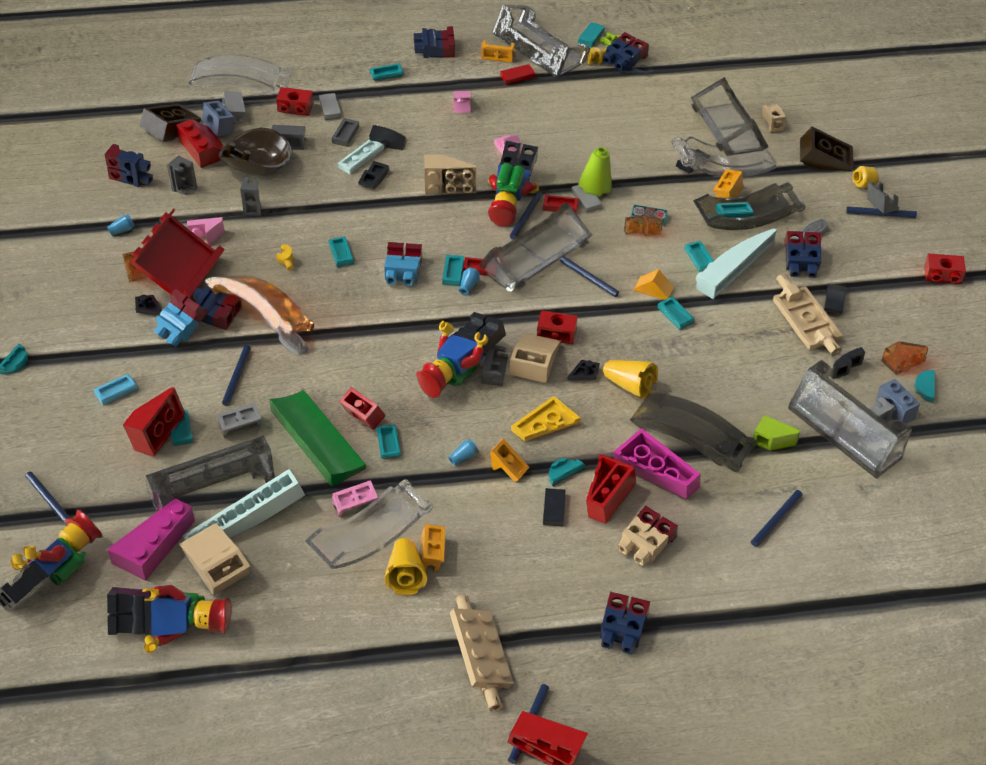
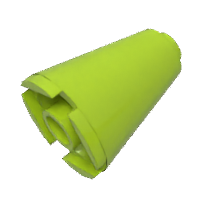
[578,147,612,197]

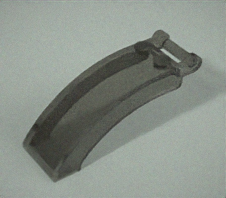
[693,182,806,230]
[630,393,757,472]

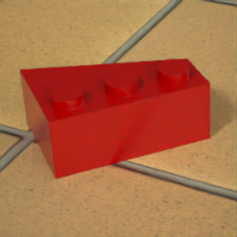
[586,454,636,524]
[507,711,588,765]

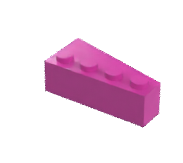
[614,428,701,499]
[107,499,195,581]

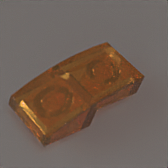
[624,216,663,237]

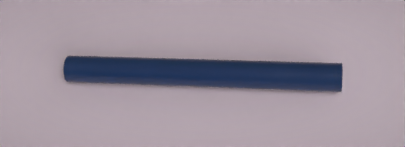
[510,191,542,240]
[846,206,917,218]
[560,256,619,297]
[222,345,251,406]
[25,471,70,525]
[751,490,803,547]
[508,684,549,764]

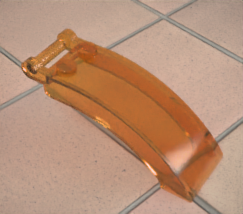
[205,275,314,334]

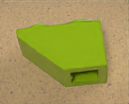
[752,415,800,451]

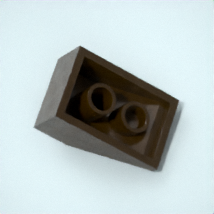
[139,104,202,142]
[800,126,854,172]

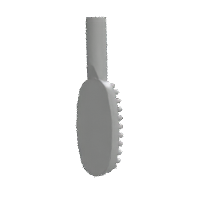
[791,218,828,240]
[265,317,308,355]

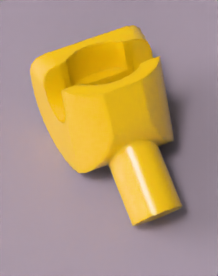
[587,47,606,65]
[276,244,294,271]

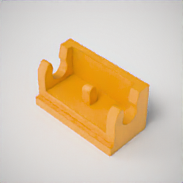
[481,40,515,63]
[713,169,744,203]
[420,524,445,572]

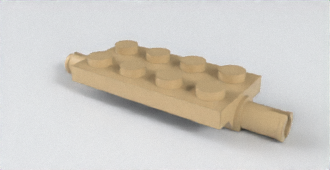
[773,273,843,356]
[450,595,514,712]

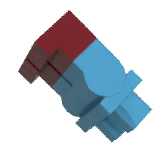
[384,242,423,286]
[154,289,209,347]

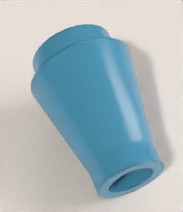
[107,214,135,236]
[459,268,480,295]
[448,439,479,466]

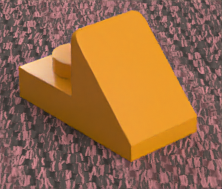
[490,438,529,482]

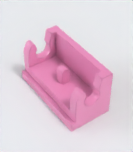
[332,480,378,516]

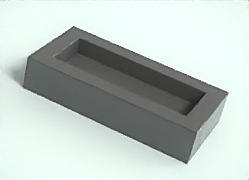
[331,118,359,147]

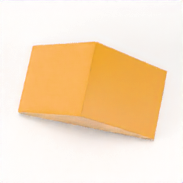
[634,269,674,300]

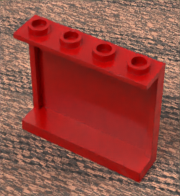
[130,208,225,298]

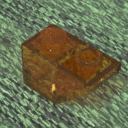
[122,251,147,282]
[881,341,929,375]

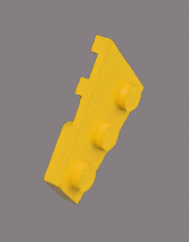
[511,396,581,442]

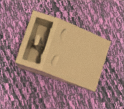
[424,154,476,194]
[510,333,561,383]
[179,523,250,596]

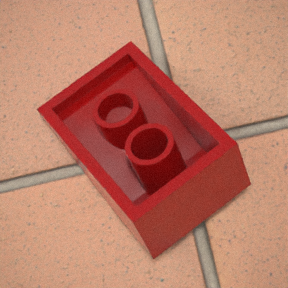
[123,387,186,456]

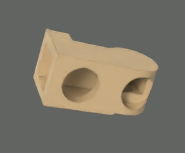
[762,104,786,132]

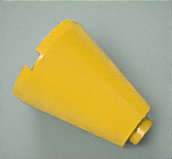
[603,360,658,399]
[384,538,427,596]

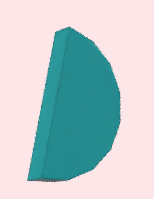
[0,343,28,374]
[914,370,935,403]
[549,458,585,486]

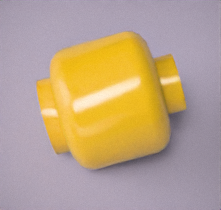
[852,166,879,189]

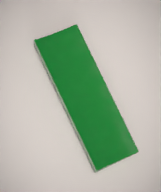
[269,390,366,487]

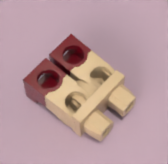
[618,505,678,566]

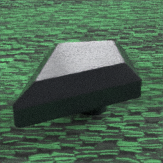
[135,294,162,315]
[567,360,600,381]

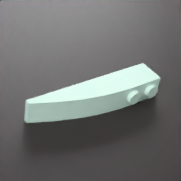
[696,228,777,299]
[182,469,305,541]

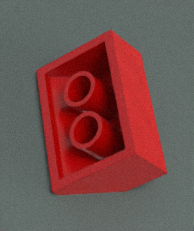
[176,119,224,168]

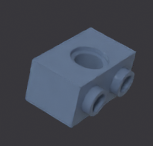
[202,101,234,136]
[876,379,920,426]

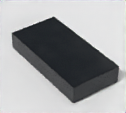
[543,488,566,526]

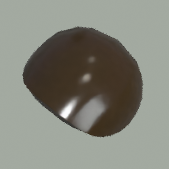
[218,127,292,175]

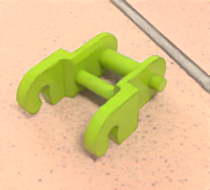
[600,33,620,46]

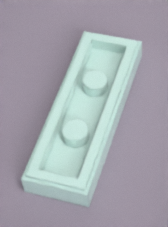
[338,140,384,175]

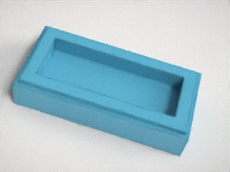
[93,373,138,406]

